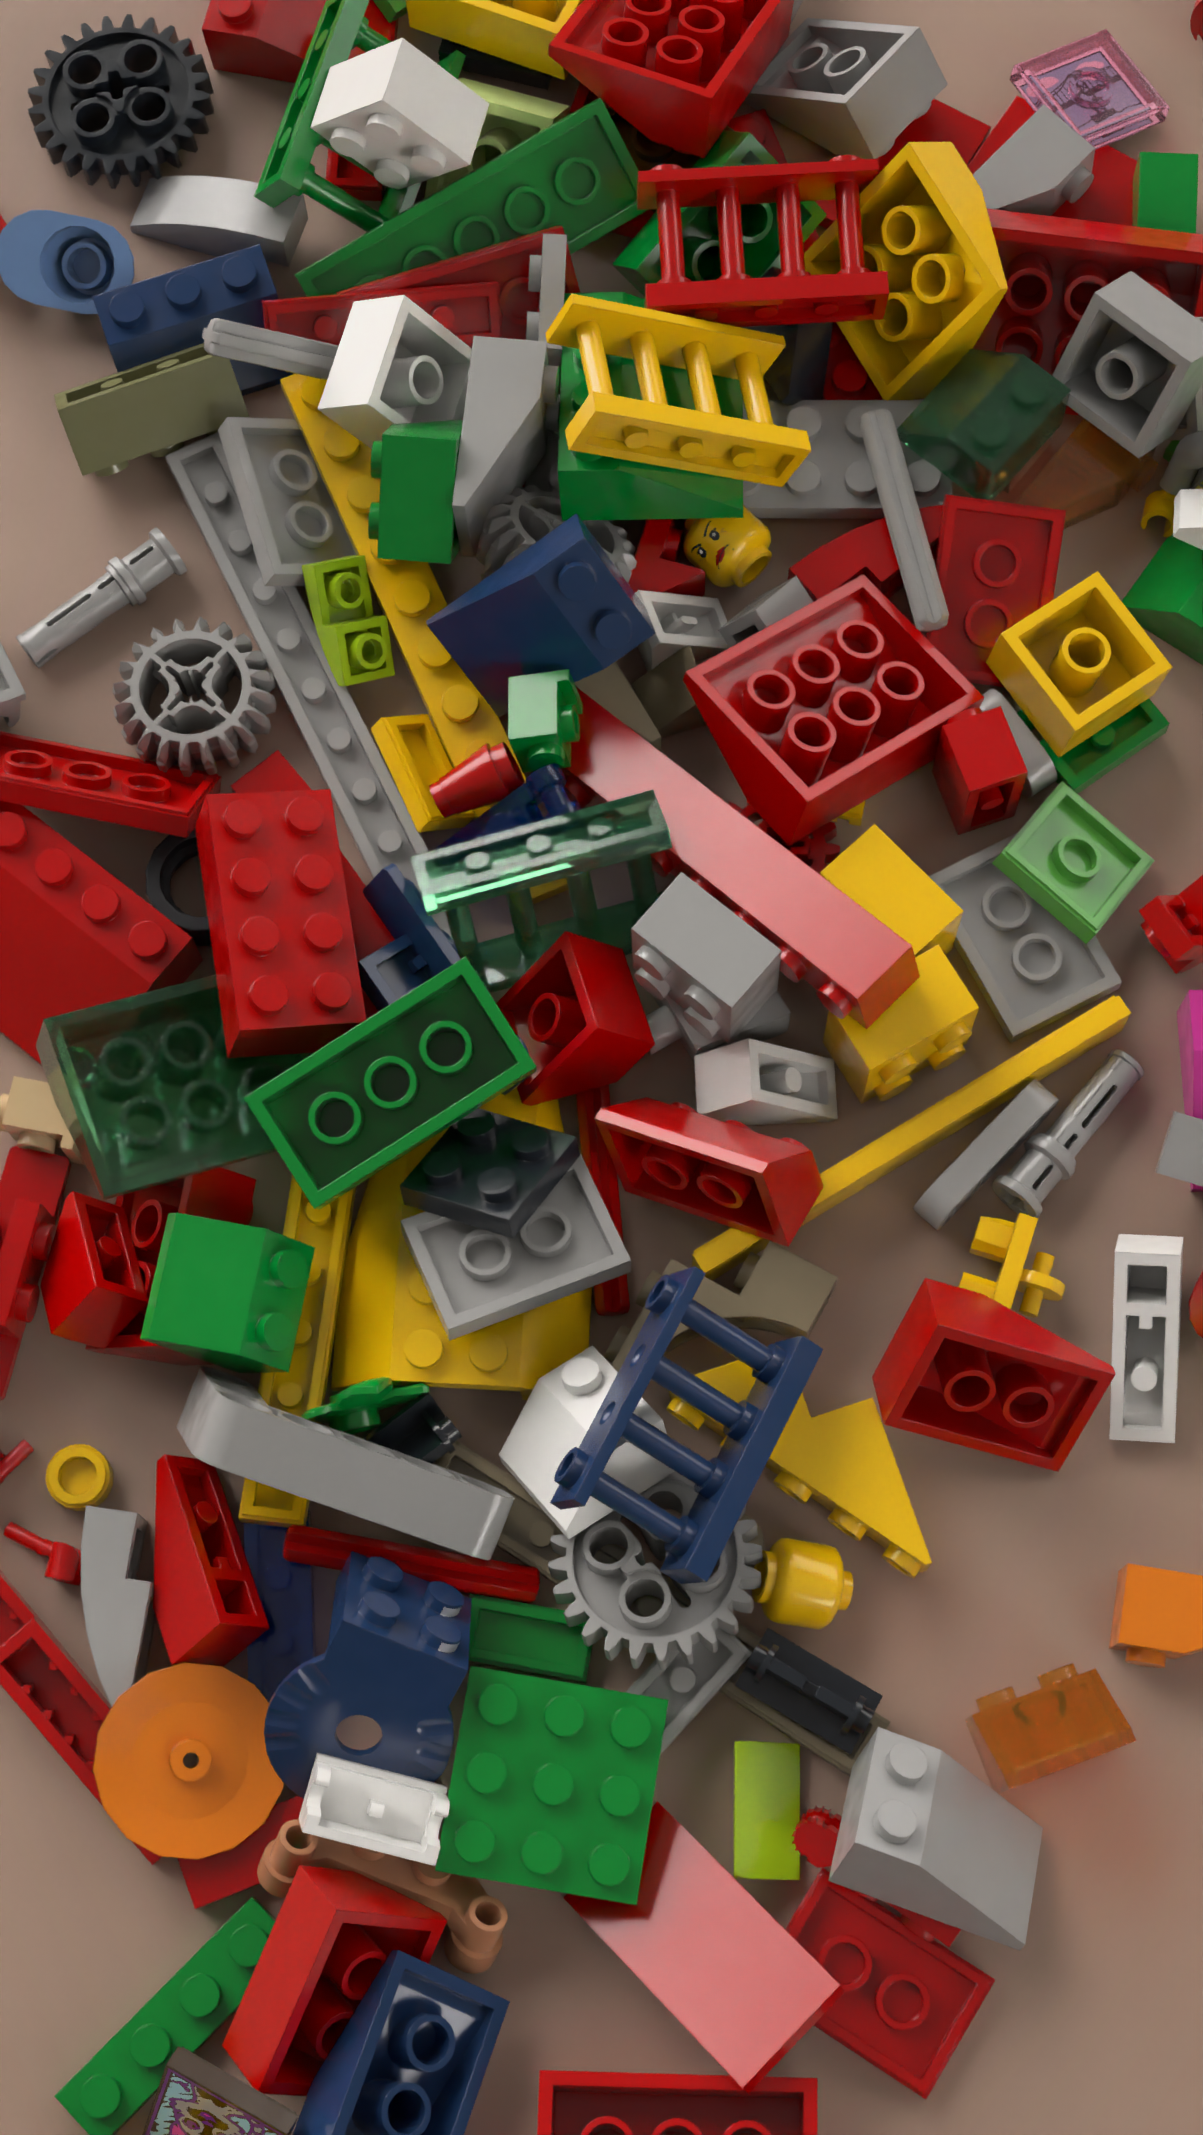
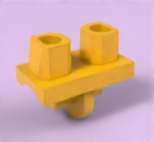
[958,1213,1065,1318]

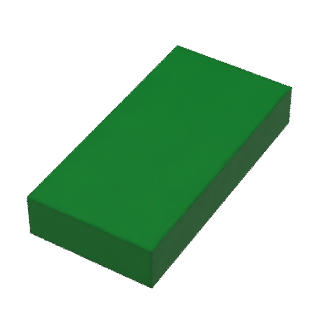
[469,1593,593,1684]

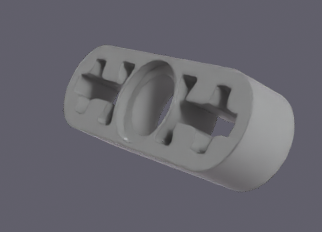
[913,1079,1059,1230]

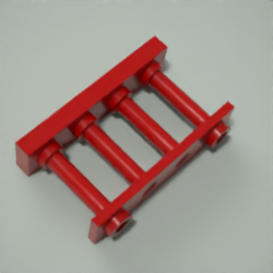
[637,155,889,327]

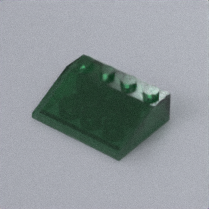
[36,974,313,1200]

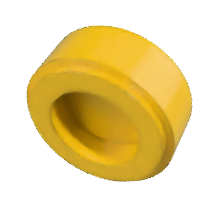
[45,1444,113,1511]

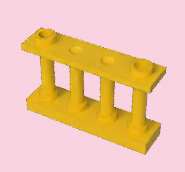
[545,293,812,487]

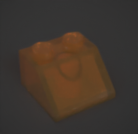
[965,1663,1136,1794]

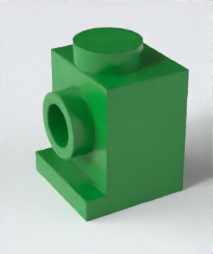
[508,669,583,773]

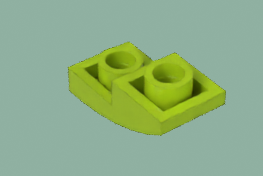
[302,555,395,686]

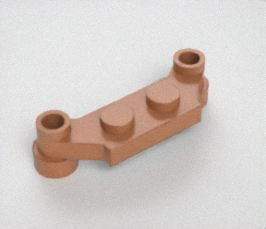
[257,1819,508,1974]

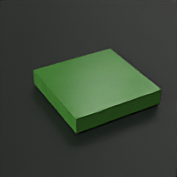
[992,781,1155,944]

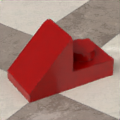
[628,519,706,597]

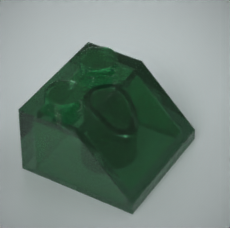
[896,349,1071,500]

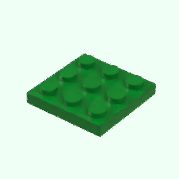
[435,1666,669,1905]

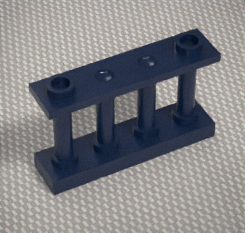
[550,1266,823,1584]

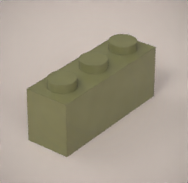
[54,343,249,477]

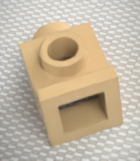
[0,1076,98,1165]

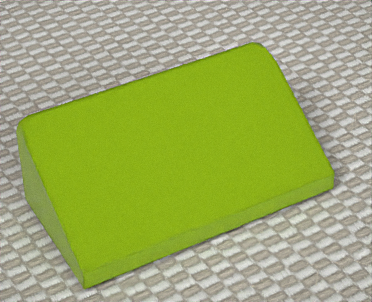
[733,1741,800,1880]

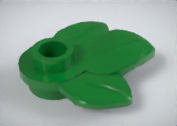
[301,1377,430,1435]

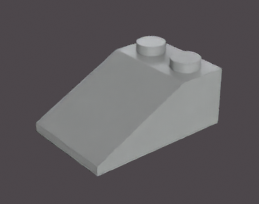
[743,18,948,159]
[452,336,560,557]
[828,1727,1043,1950]

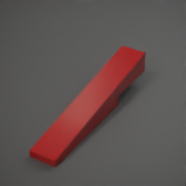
[0,1570,163,1865]

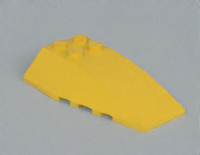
[331,1088,592,1400]

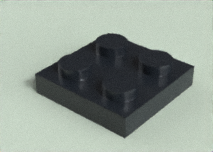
[400,1108,580,1239]

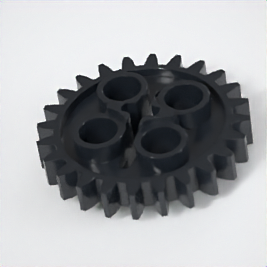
[28,14,214,189]

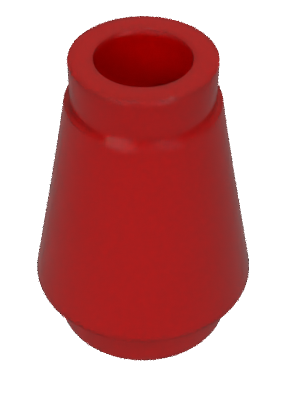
[429,742,525,818]

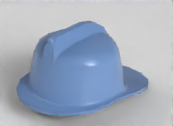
[0,210,134,314]

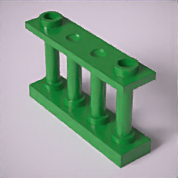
[254,0,466,232]

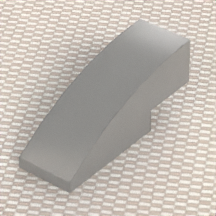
[130,176,308,267]
[81,1506,156,1708]

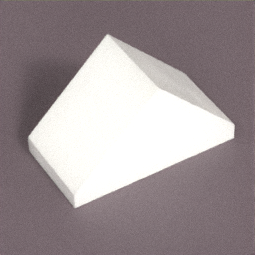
[635,590,730,672]

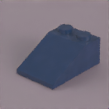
[426,514,655,717]
[292,1950,510,2135]

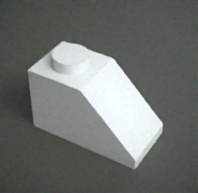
[694,1038,838,1125]

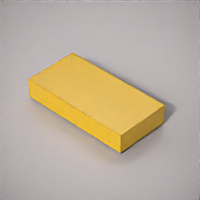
[371,714,475,833]

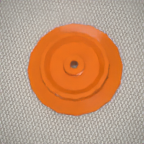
[93,1662,284,1860]

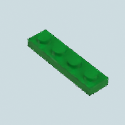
[54,1897,276,2135]

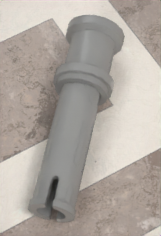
[16,527,187,668]
[992,1049,1144,1218]

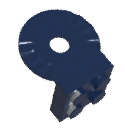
[264,1551,472,1799]

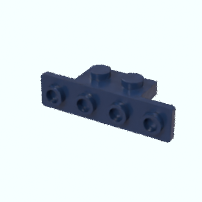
[358,863,535,1095]

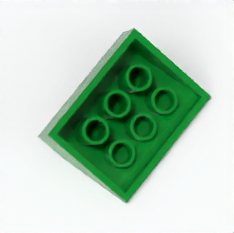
[558,292,743,521]

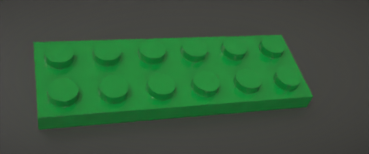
[294,98,648,297]

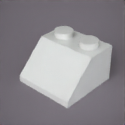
[499,1345,675,1539]

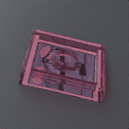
[1010,29,1170,150]

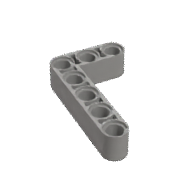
[176,1366,515,1560]

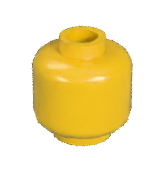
[751,1538,853,1629]

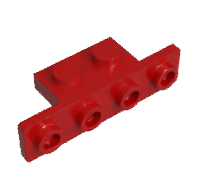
[0,1146,72,1401]

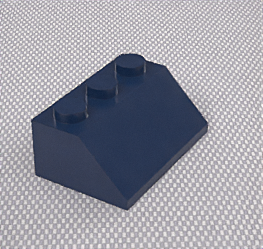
[92,244,295,396]

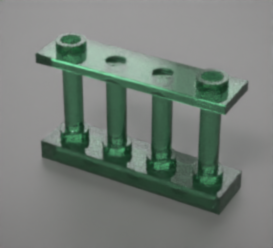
[410,790,672,993]

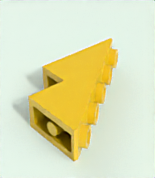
[666,1360,932,1579]

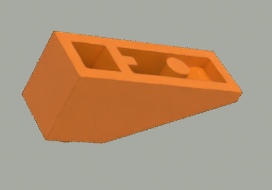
[1109,1563,1203,1668]

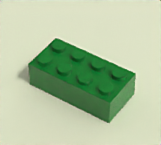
[244,956,537,1209]

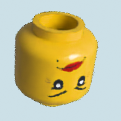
[683,505,772,588]

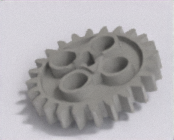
[548,1471,763,1670]

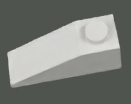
[1109,1234,1184,1443]

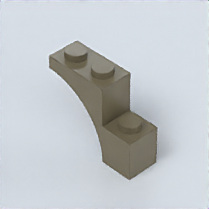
[605,1241,838,1372]

